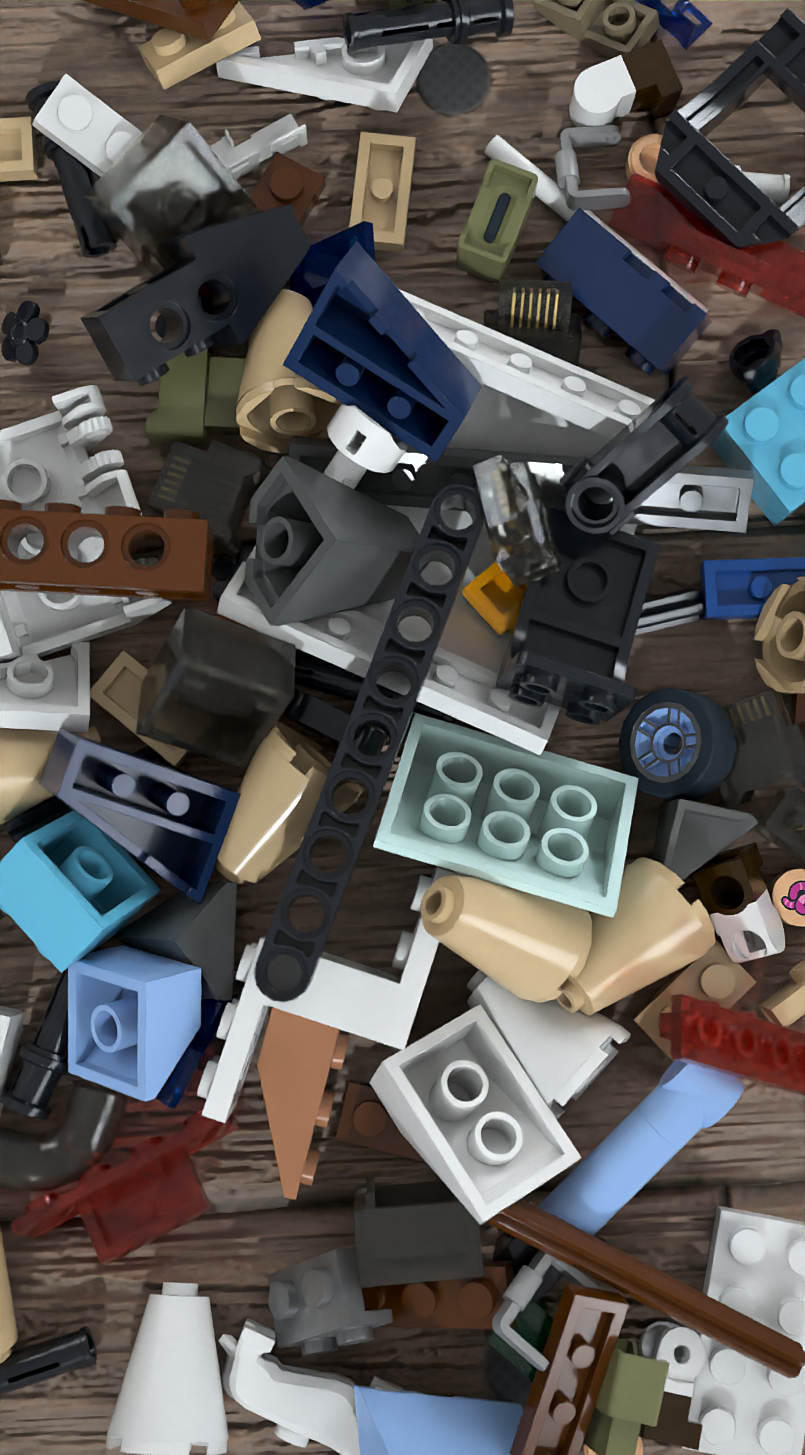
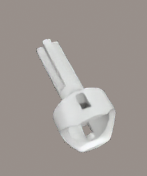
[323,403,409,489]

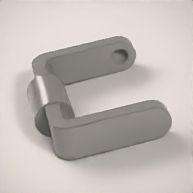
[554,125,631,211]
[492,1250,598,1372]

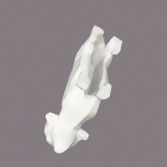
[218,1318,403,1455]

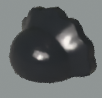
[729,329,783,394]

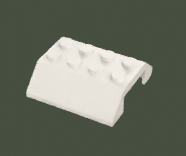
[0,385,172,663]

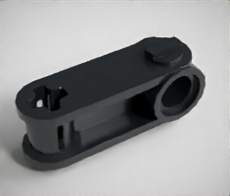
[559,376,729,536]

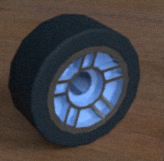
[619,688,736,800]

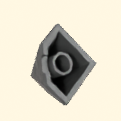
[244,456,430,626]

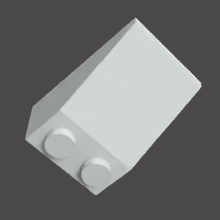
[369,1004,581,1225]

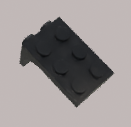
[495,508,660,725]

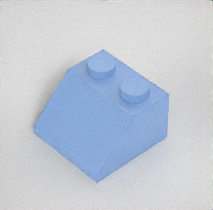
[68,945,202,1102]

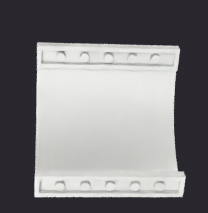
[217,289,655,755]

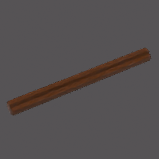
[486,1199,805,1378]

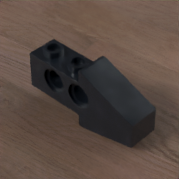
[80,204,311,386]

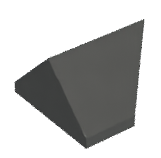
[653,799,758,880]
[114,881,237,1001]

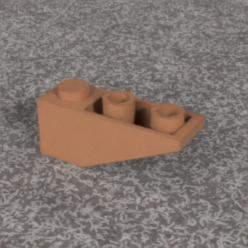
[257,1007,350,1200]

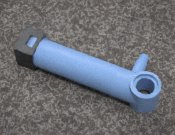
[493,1042,745,1302]

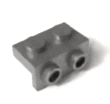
[268,1248,393,1356]

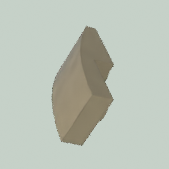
[534,0,660,59]

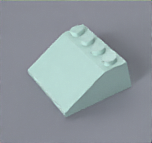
[373,713,639,918]

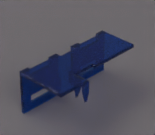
[636,0,713,50]

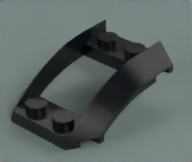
[654,8,805,251]

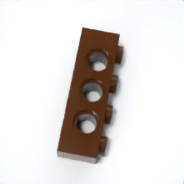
[0,499,214,602]

